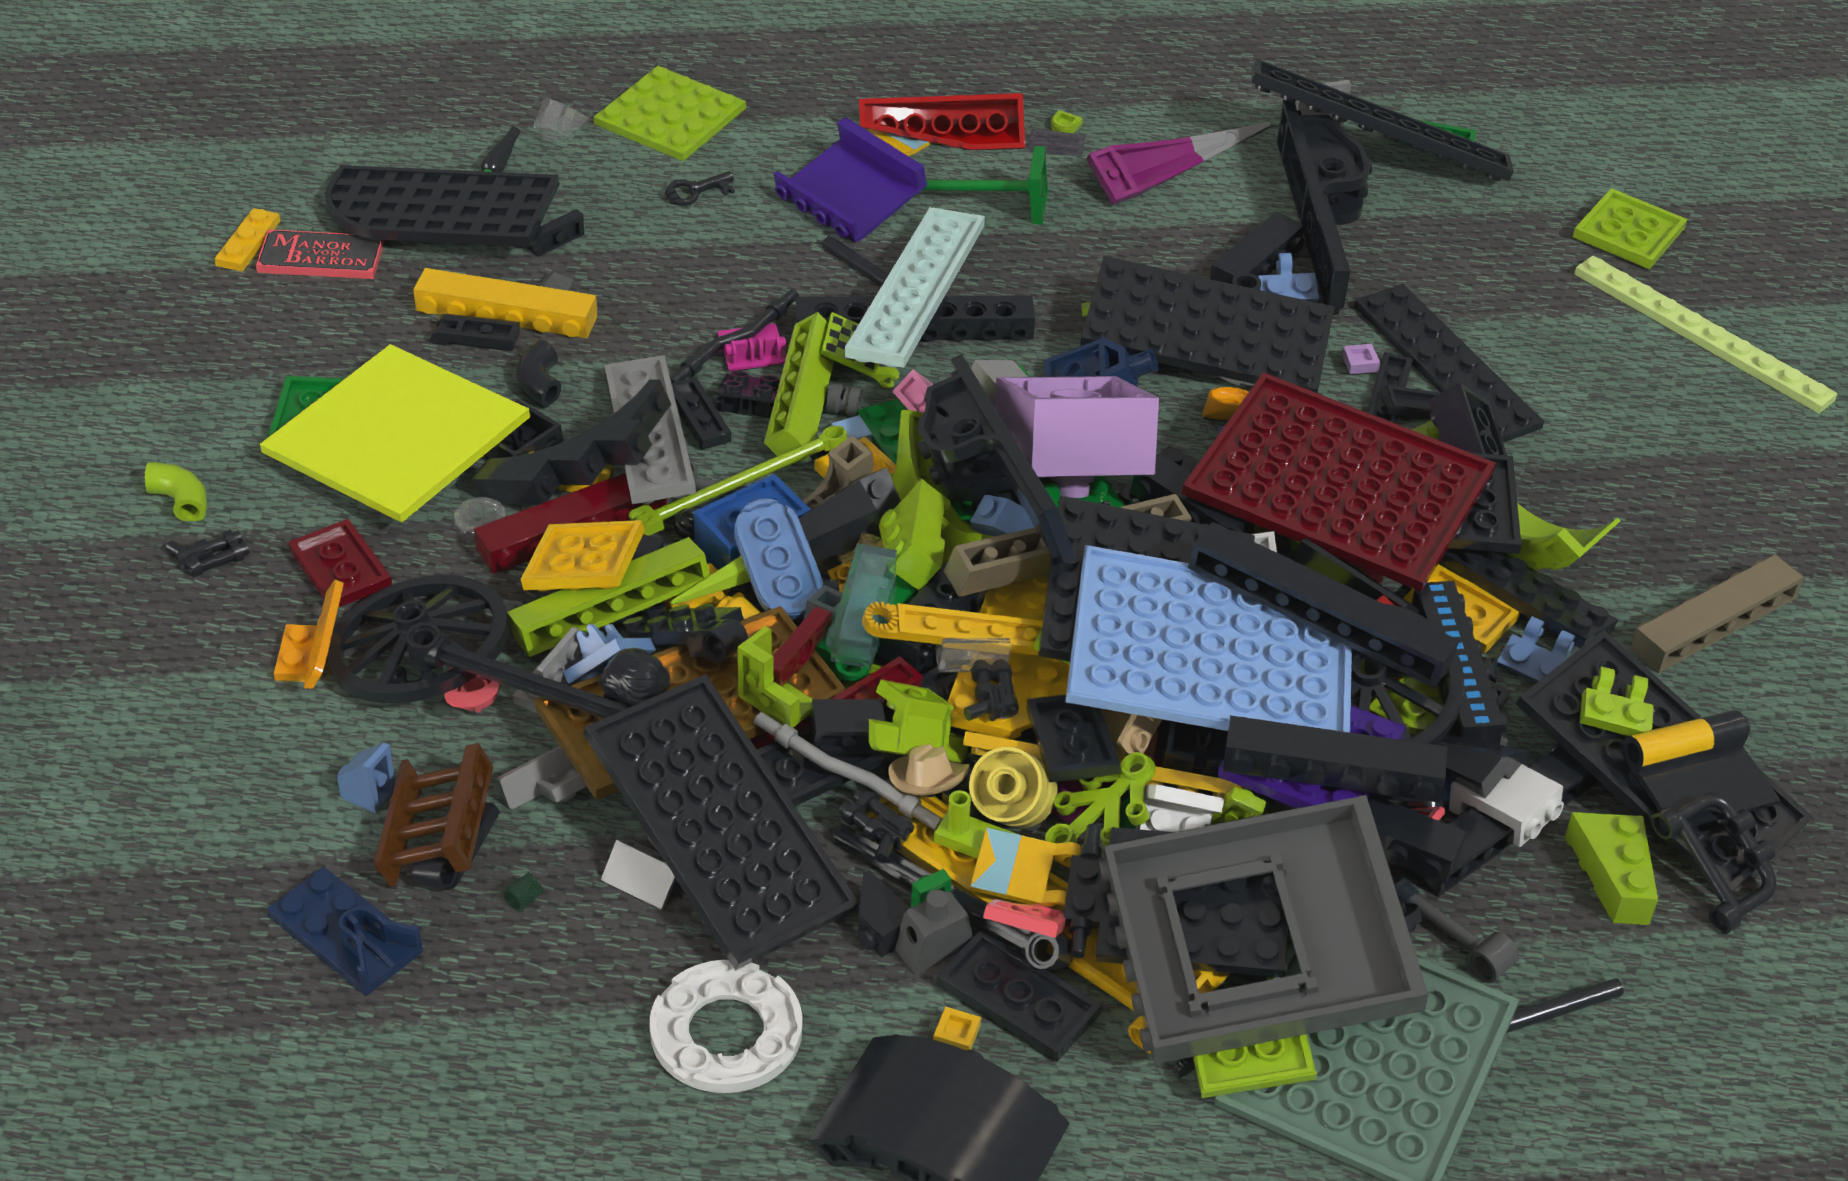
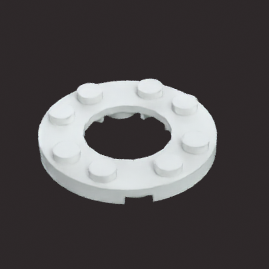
[650,960,802,1093]

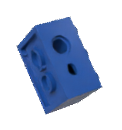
[693,474,811,570]

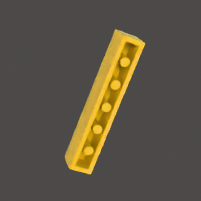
[413,268,597,339]

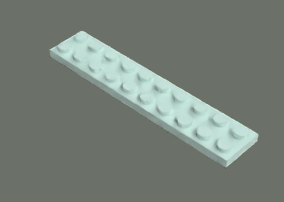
[845,207,985,368]

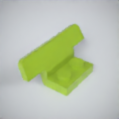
[869,679,968,763]

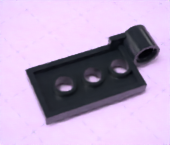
[617,604,748,663]

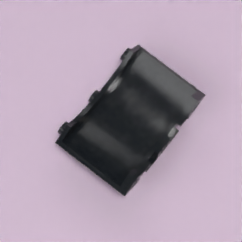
[808,1034,1070,1181]

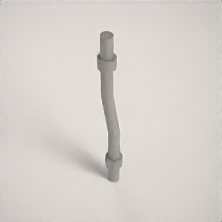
[754,712,942,831]

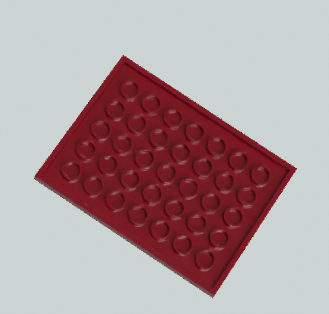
[1182,372,1496,592]

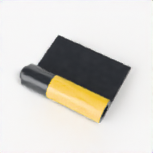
[1623,710,1780,827]

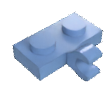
[1258,253,1319,303]

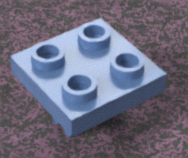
[563,624,656,684]

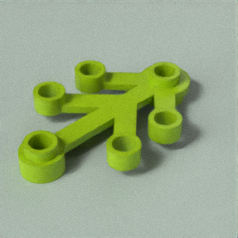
[1045,752,1156,846]

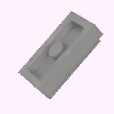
[601,839,678,909]

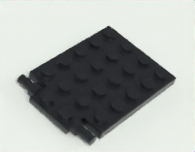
[1064,824,1288,978]

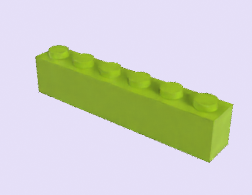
[764,312,834,466]
[507,537,710,657]

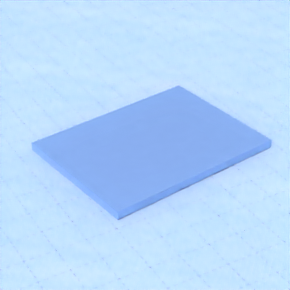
[1065,545,1352,732]

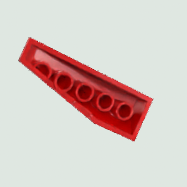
[859,93,1025,150]

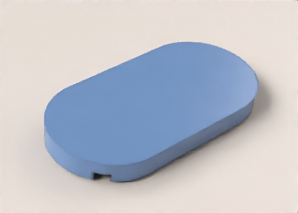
[734,498,823,620]

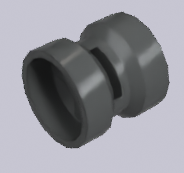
[826,383,863,417]

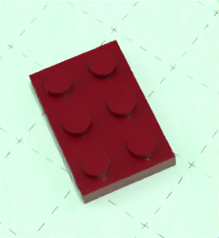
[288,519,392,608]

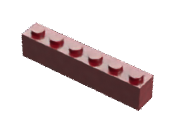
[474,473,667,574]

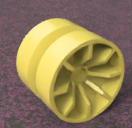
[969,747,1057,829]

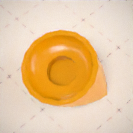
[1202,387,1249,420]

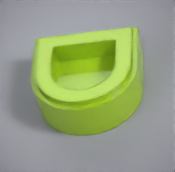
[1051,110,1083,135]

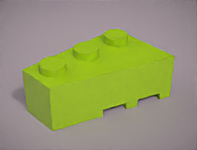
[879,479,951,591]

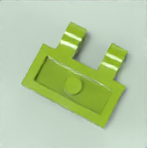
[1580,666,1654,736]

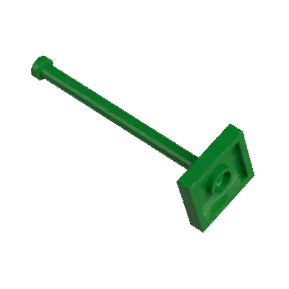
[921,146,1048,225]

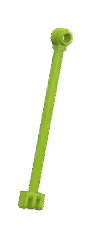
[629,425,848,536]

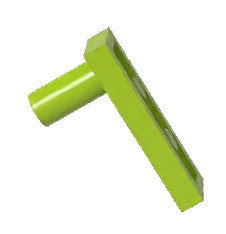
[934,790,1019,859]

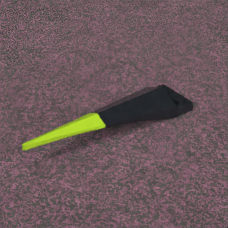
[669,467,901,605]

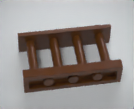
[374,743,493,887]

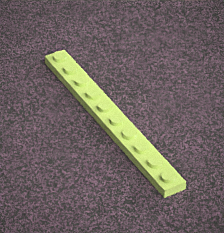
[1575,256,1838,414]

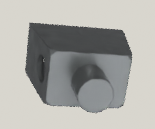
[895,890,973,975]

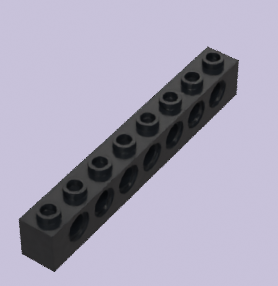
[796,296,1035,341]

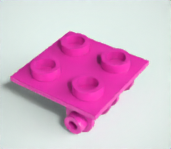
[717,324,786,371]

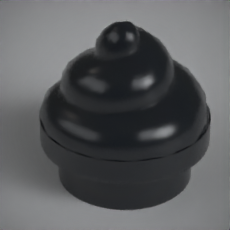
[673,508,696,540]

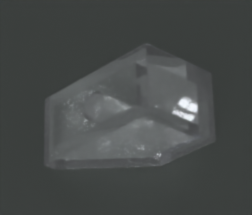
[532,97,592,144]

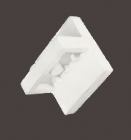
[1136,784,1224,832]

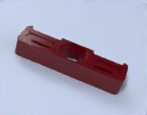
[773,606,832,687]

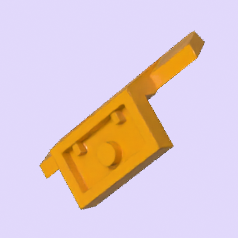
[274,579,344,689]

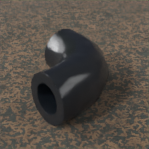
[516,339,561,408]

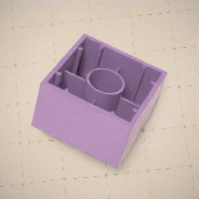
[995,376,1159,498]

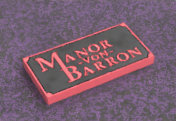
[256,229,384,279]

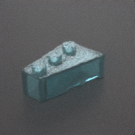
[826,543,897,669]

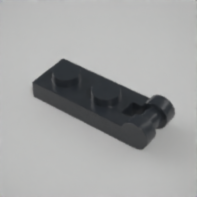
[431,314,520,350]

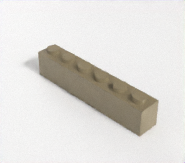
[1631,554,1804,673]

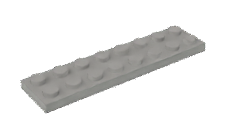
[605,355,696,504]

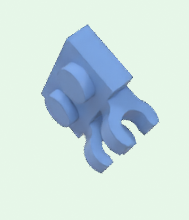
[1497,616,1575,683]

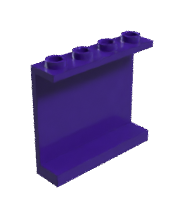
[773,117,927,243]

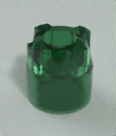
[502,872,544,913]

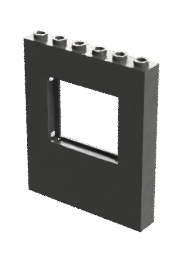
[1099,795,1428,1064]

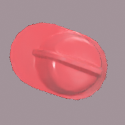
[444,666,500,713]

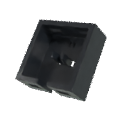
[485,400,563,458]
[1163,721,1228,779]

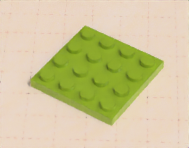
[594,66,746,161]

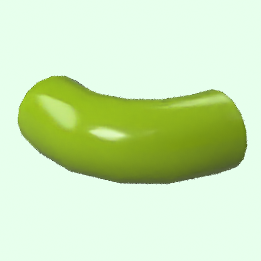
[145,462,207,521]

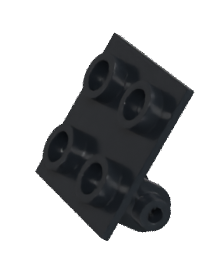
[715,371,780,418]

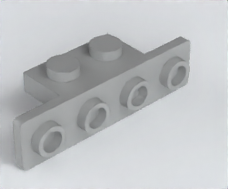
[497,746,587,809]

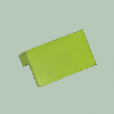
[738,626,812,728]

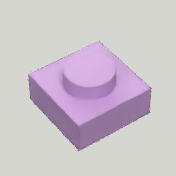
[1342,344,1380,374]

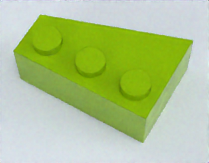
[1564,812,1658,925]

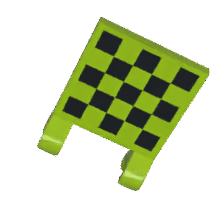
[820,312,899,388]

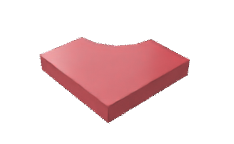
[983,899,1067,938]

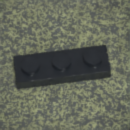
[671,376,732,450]

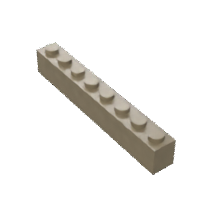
[944,494,1192,597]

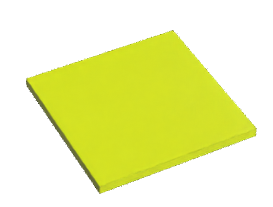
[260,344,530,523]

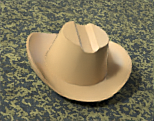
[888,744,970,796]

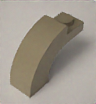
[802,435,873,510]

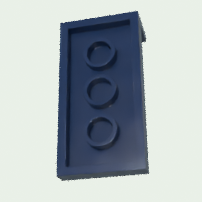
[267,866,423,996]

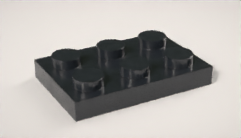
[1026,694,1120,782]

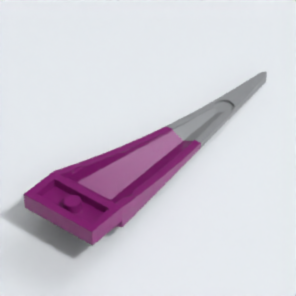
[1086,122,1271,205]

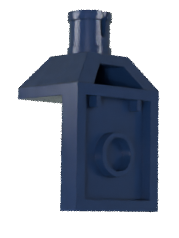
[1044,338,1159,387]

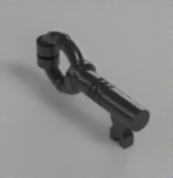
[664,171,735,206]

